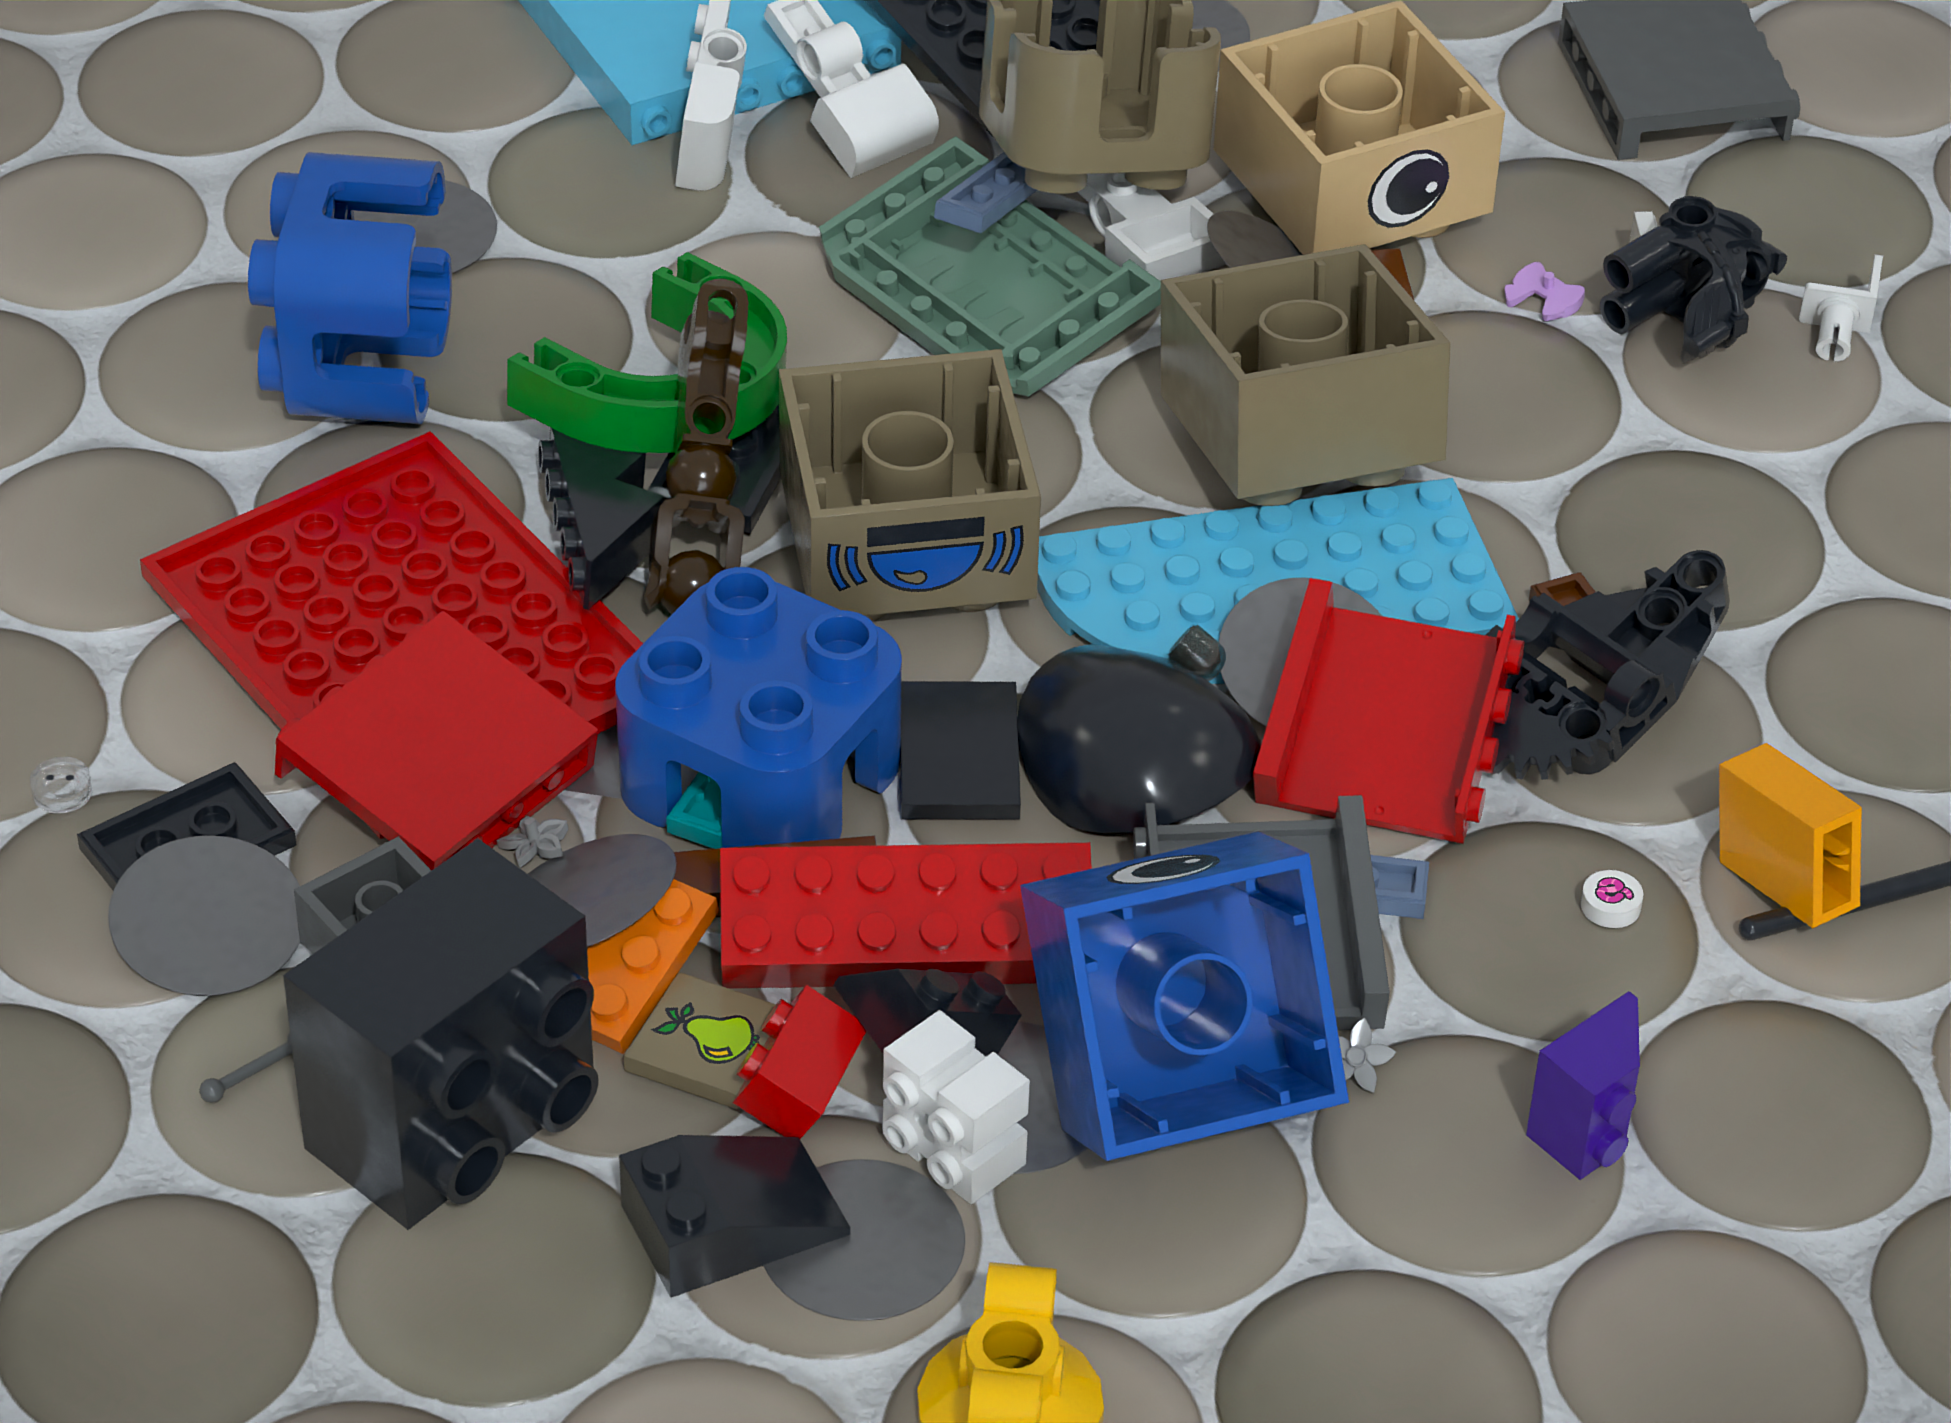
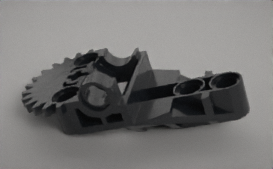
[1486,550,1730,780]

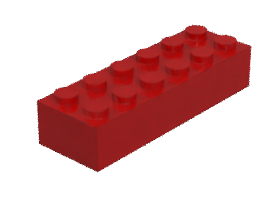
[720,842,1092,989]

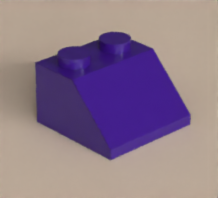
[1526,991,1640,1180]

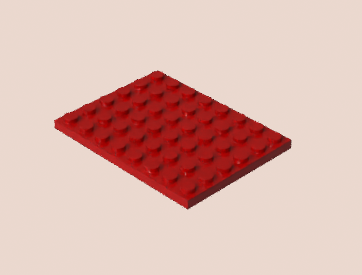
[140,431,643,839]

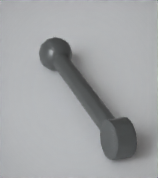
[199,1033,292,1103]

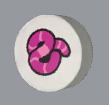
[1581,870,1643,928]

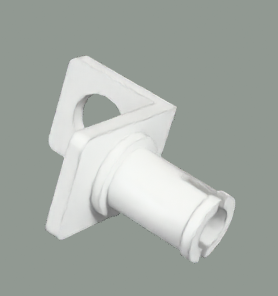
[1799,255,1883,362]

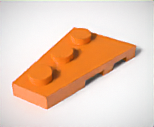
[587,879,720,1054]

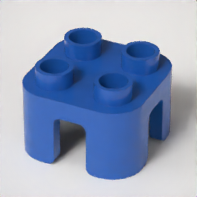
[248,152,452,424]
[615,567,902,848]

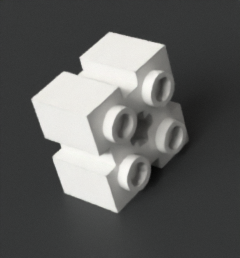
[883,1010,1030,1205]

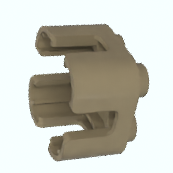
[979,0,1221,194]

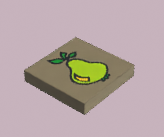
[624,972,776,1110]

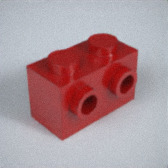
[733,985,866,1139]

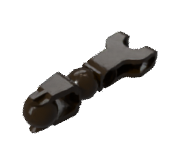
[644,279,749,615]

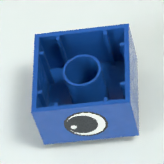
[1020,831,1349,1161]

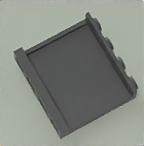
[1558,0,1800,160]
[1133,795,1390,1030]

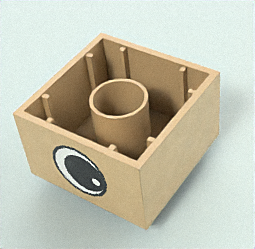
[1213,0,1505,255]

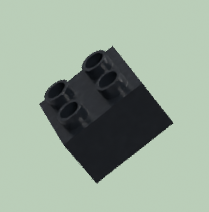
[283,838,599,1230]

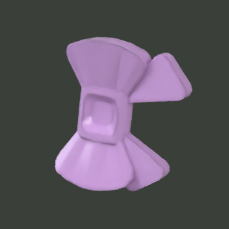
[1504,262,1585,321]

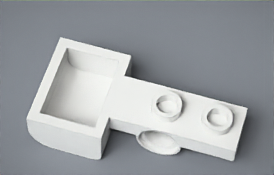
[675,0,747,191]
[763,0,939,178]
[1078,173,1226,281]

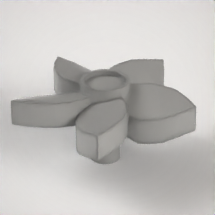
[497,816,569,868]
[1339,1018,1397,1093]

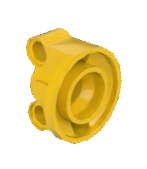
[917,1262,1104,1423]

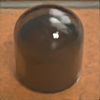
[1167,624,1226,681]

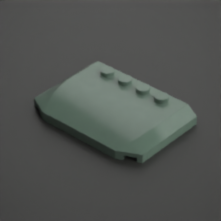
[819,136,1161,397]

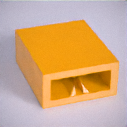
[1719,743,1862,928]

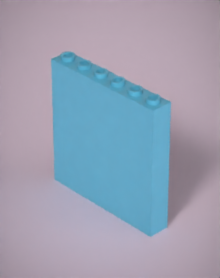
[518,0,901,145]

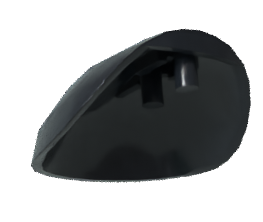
[1017,644,1262,833]

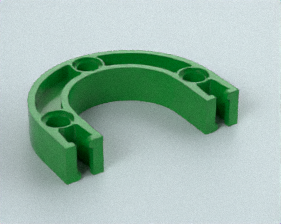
[507,252,787,453]

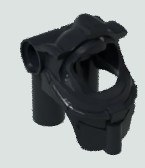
[1600,196,1787,364]

